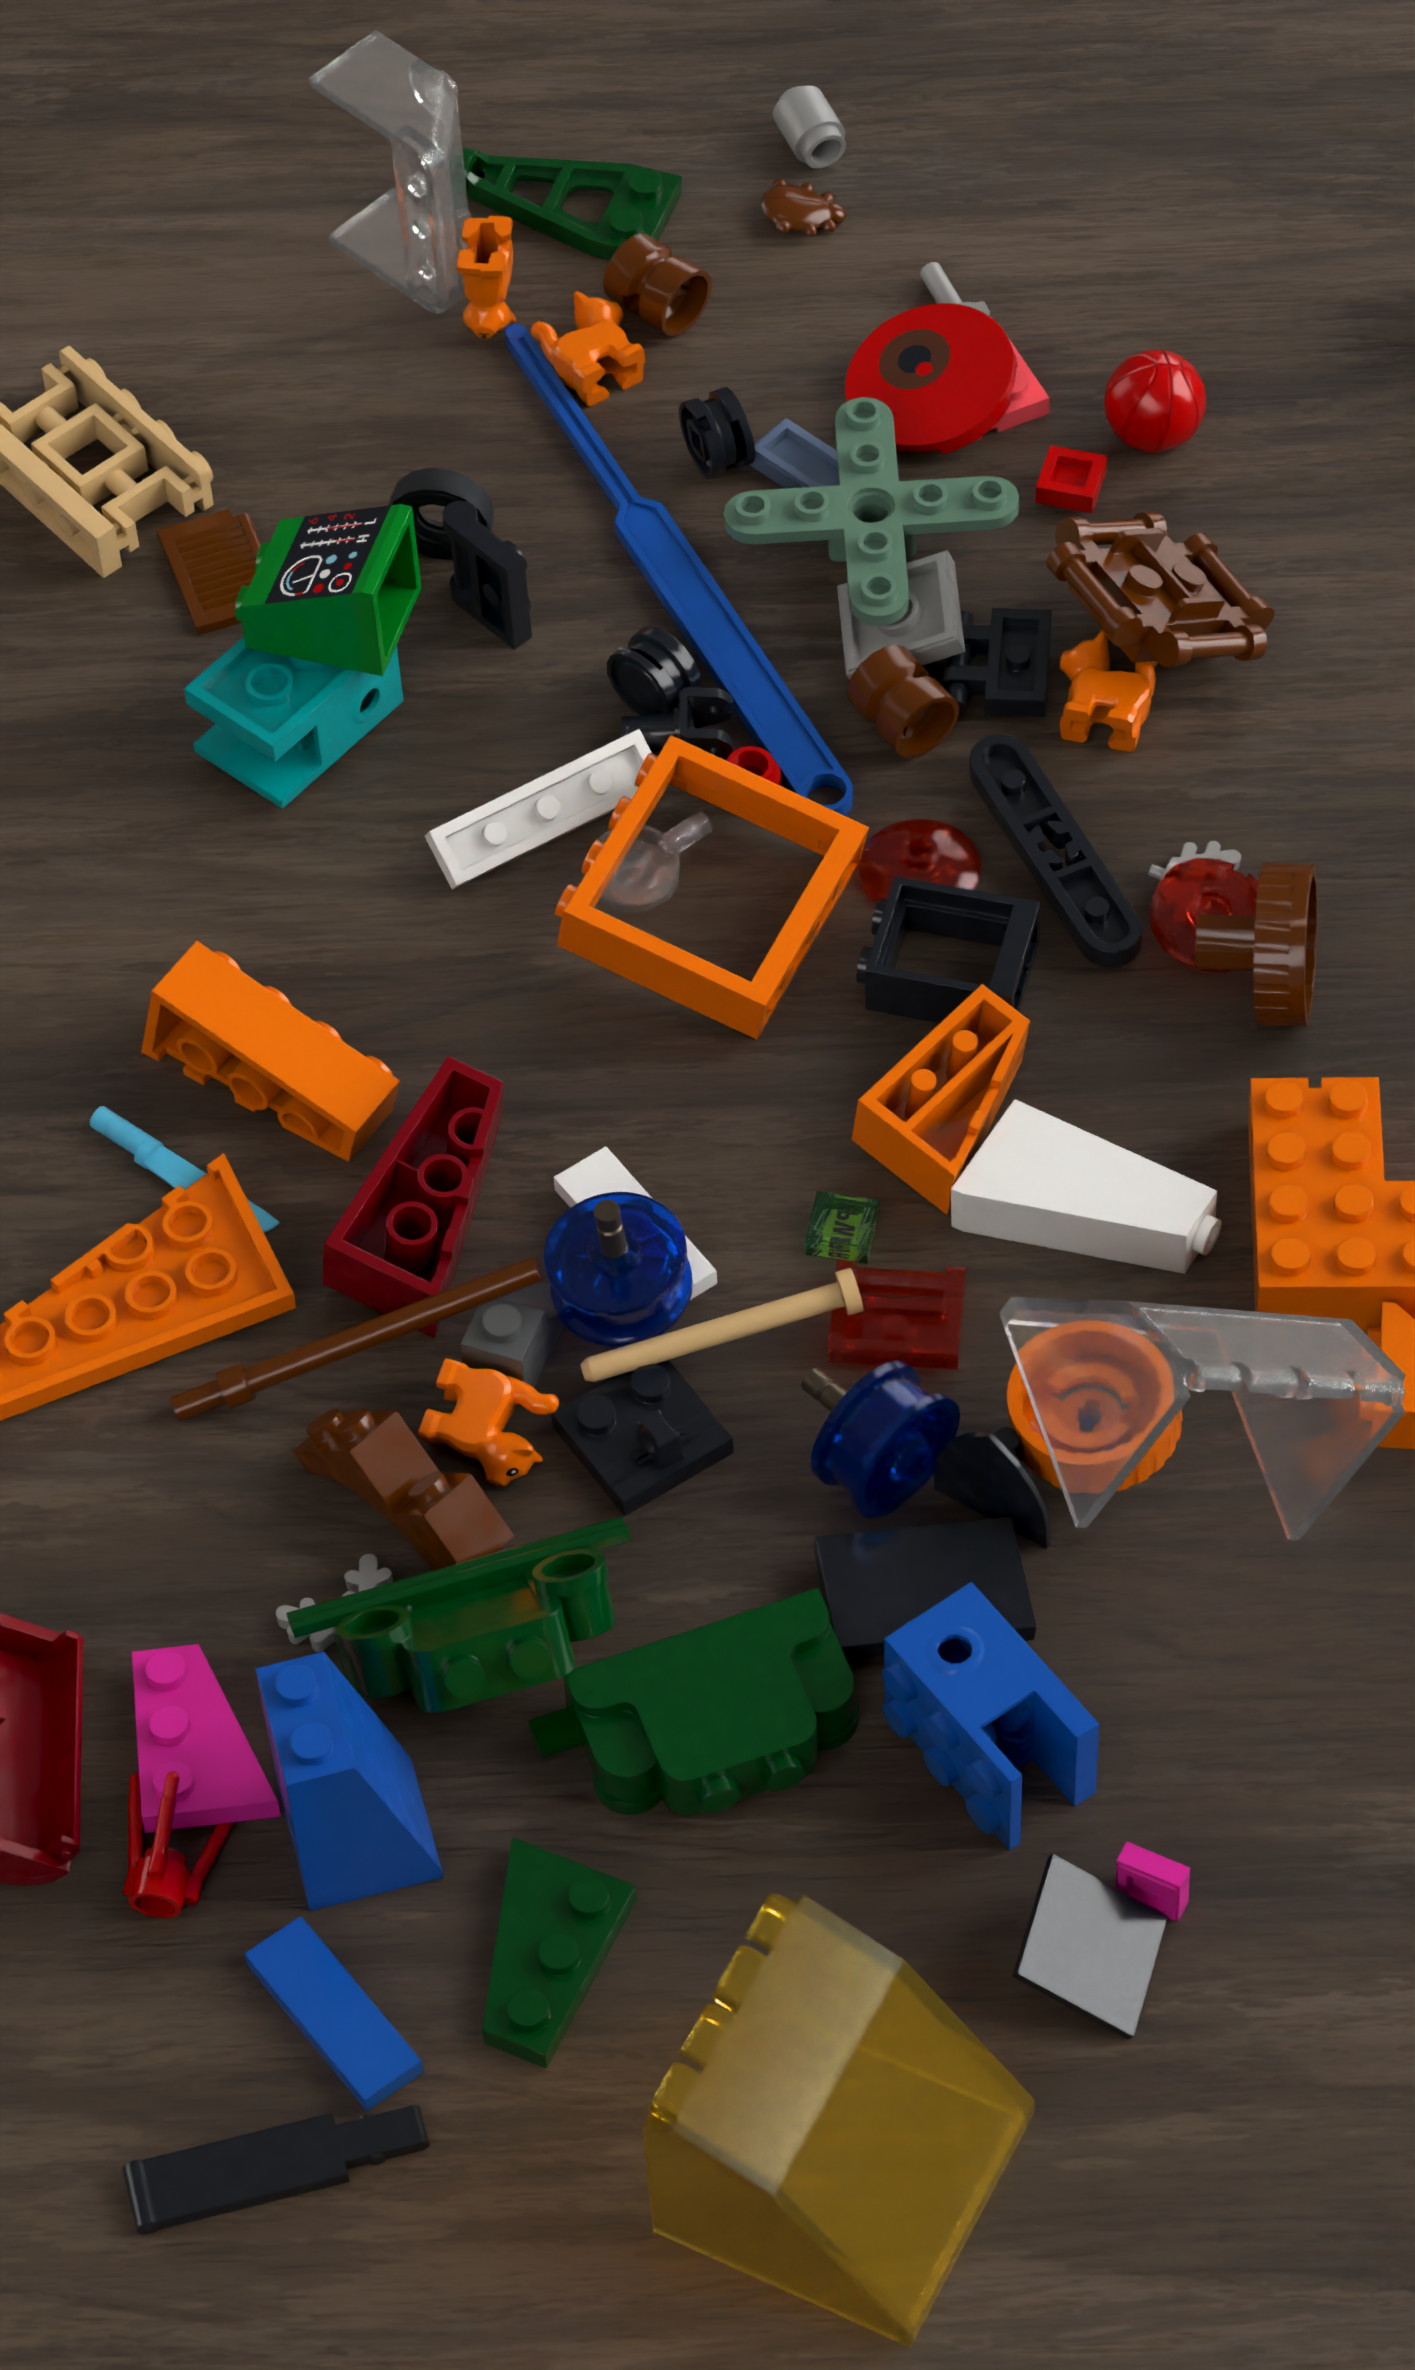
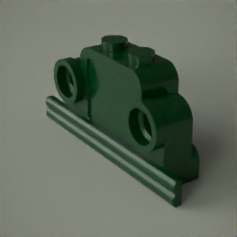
[286,1517,631,1713]
[528,1588,859,1815]

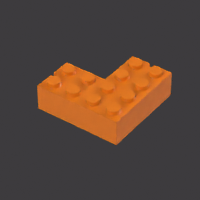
[1248,1077,1415,1332]

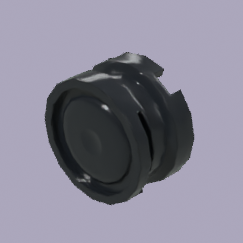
[679,387,755,479]
[606,626,701,716]

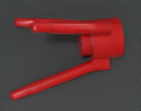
[123,1771,235,1918]

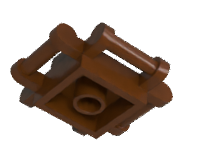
[1046,512,1274,668]

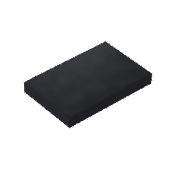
[814,1517,1036,1659]

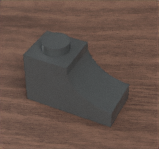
[460,1281,573,1388]

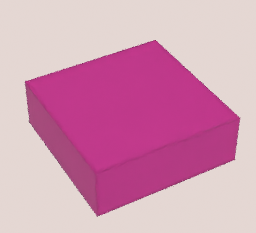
[1115,1841,1190,1921]

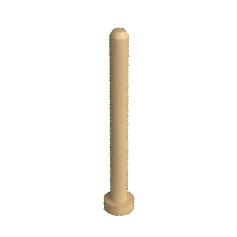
[580,1267,864,1382]

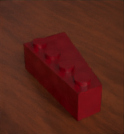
[322,1056,504,1338]

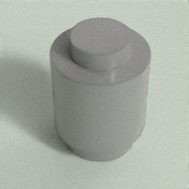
[773,85,846,169]

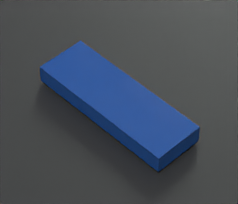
[244,1916,424,2112]

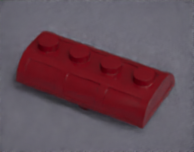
[0,1613,84,1886]

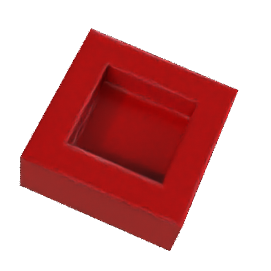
[1036,445,1107,514]

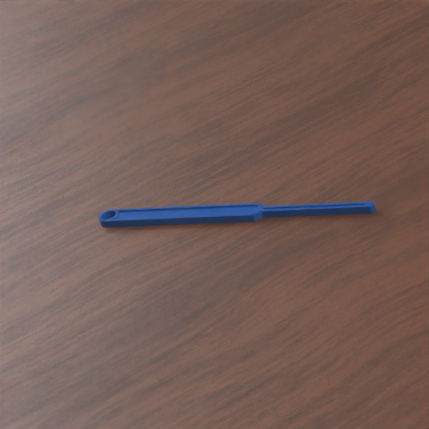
[505,323,853,816]

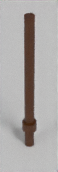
[171,1257,543,1421]

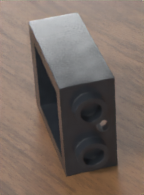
[856,876,1040,1023]

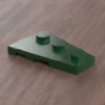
[482,1837,637,2068]

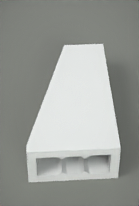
[951,1099,1222,1274]

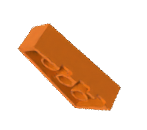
[141,941,400,1162]

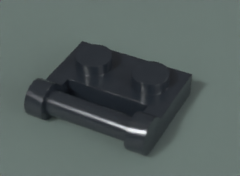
[442,501,532,650]

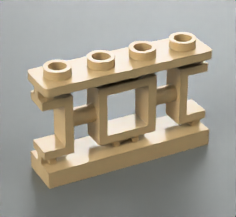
[0,345,214,578]

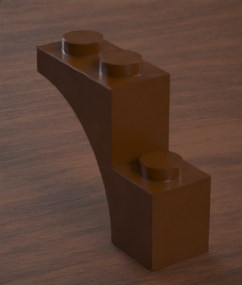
[293,1408,515,1570]

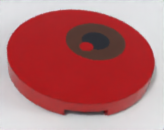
[845,303,1018,455]

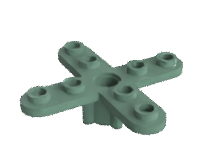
[724,397,1019,626]

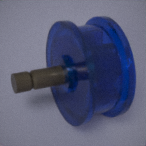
[544,1192,693,1347]
[801,1361,960,1518]

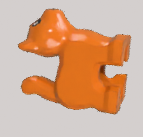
[457,215,517,339]
[531,291,646,406]
[1060,630,1158,753]
[418,1358,559,1487]

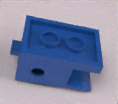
[882,1581,1099,1851]

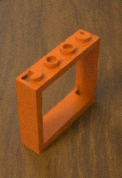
[554,735,869,1040]

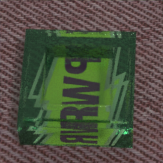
[805,1191,880,1264]

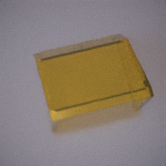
[642,1893,1035,2347]

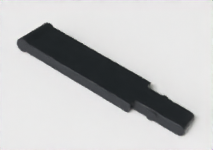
[122,2105,430,2235]

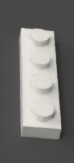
[424,729,652,890]

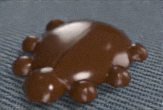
[761,178,847,236]

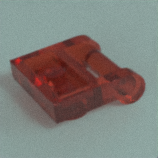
[828,1260,967,1370]

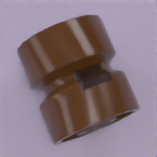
[603,233,712,337]
[847,645,959,759]

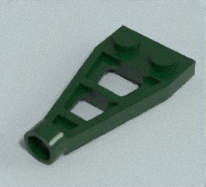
[445,145,682,260]

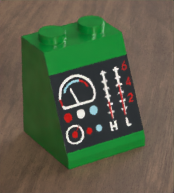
[235,504,422,676]

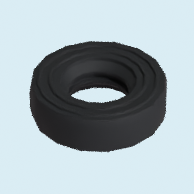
[388,468,494,560]

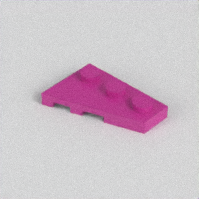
[132,1644,281,1833]

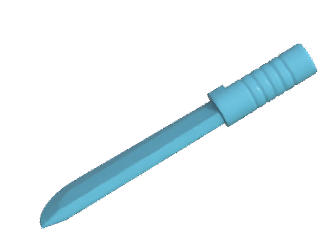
[90,1106,280,1233]

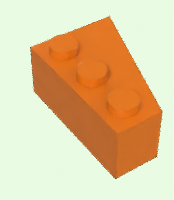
[851,984,1030,1215]

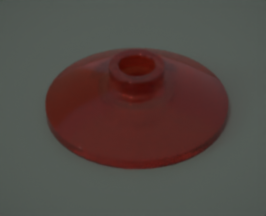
[859,819,981,904]

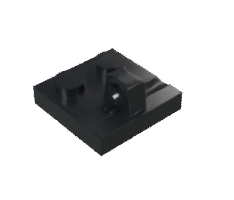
[551,1360,734,1517]

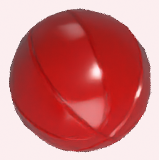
[1104,349,1206,453]

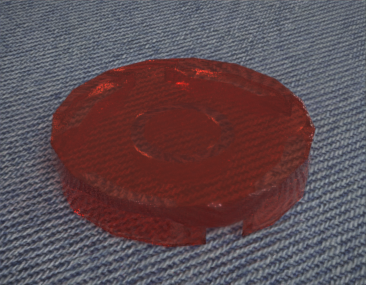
[1149,858,1259,973]

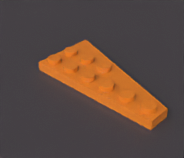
[0,1153,296,1421]

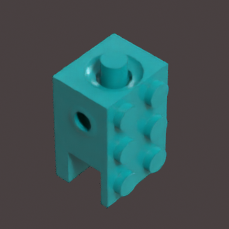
[184,637,404,809]

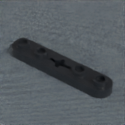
[969,734,1142,968]

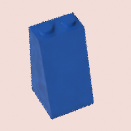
[255,1652,443,1911]

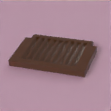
[157,509,261,635]

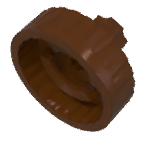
[1195,862,1318,1027]

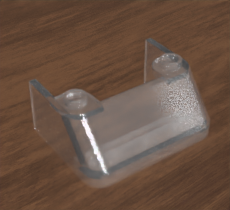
[309,30,470,315]

